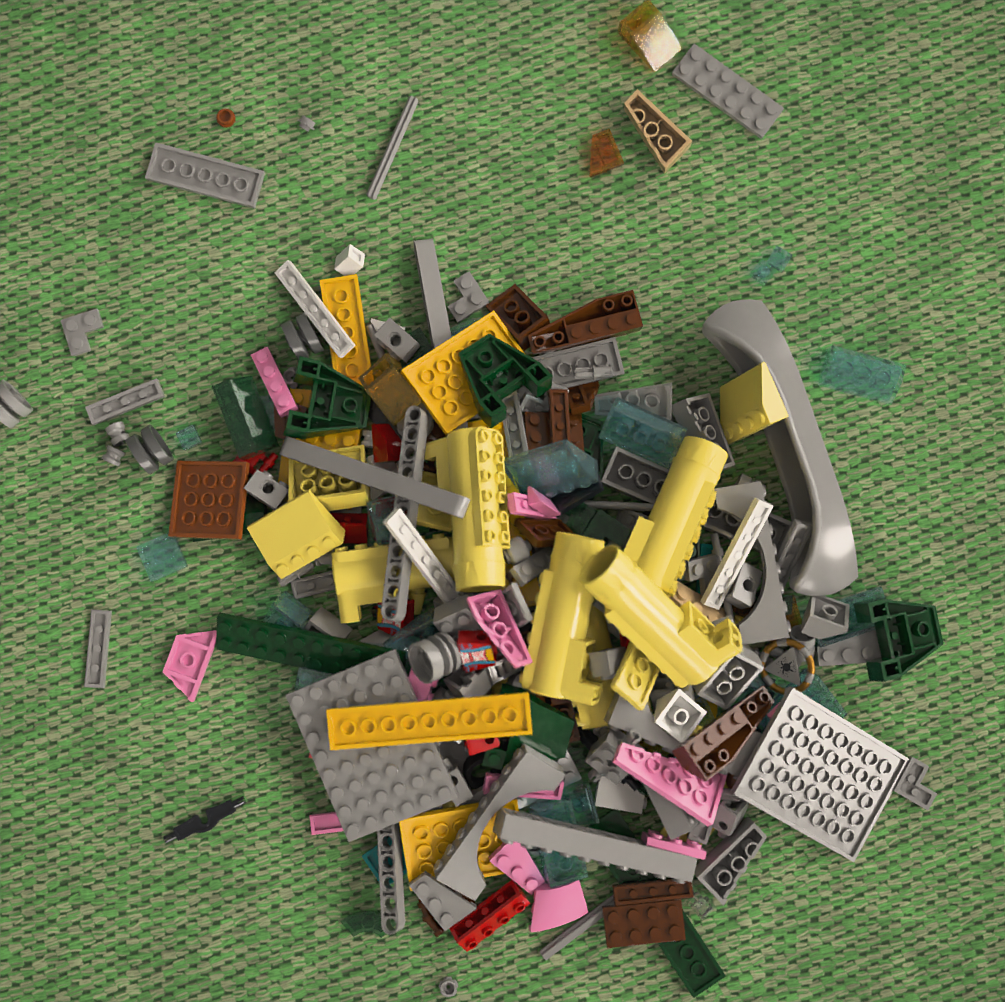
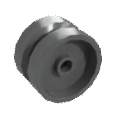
[280,312,324,359]
[126,424,174,475]

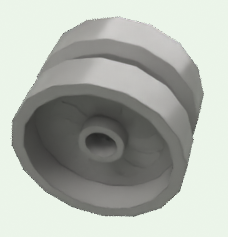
[0,379,33,429]

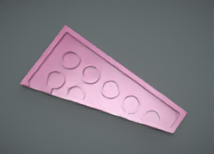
[612,743,727,826]

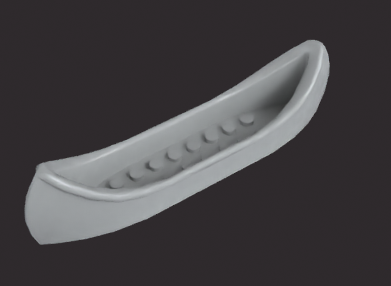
[702,299,858,596]

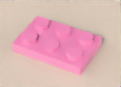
[641,829,707,860]

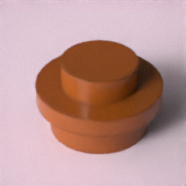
[216,109,236,128]

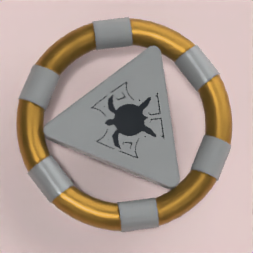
[760,638,815,695]

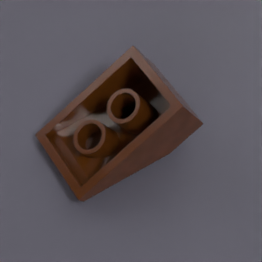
[486,284,550,351]

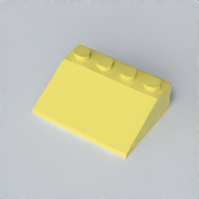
[720,362,789,445]
[288,444,371,511]
[247,490,345,579]

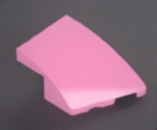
[529,877,589,933]

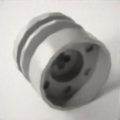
[408,632,461,684]

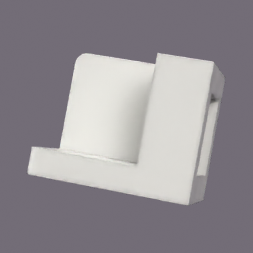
[334,244,365,276]

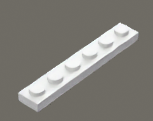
[275,260,356,358]
[700,498,773,610]
[383,508,464,604]

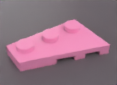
[489,842,545,895]

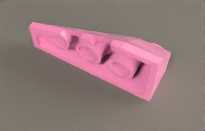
[466,589,533,669]

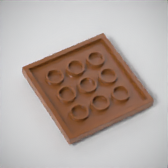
[168,461,250,540]

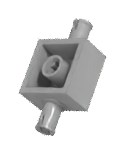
[585,728,645,785]

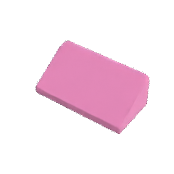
[527,486,560,518]

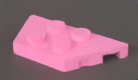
[163,630,217,702]

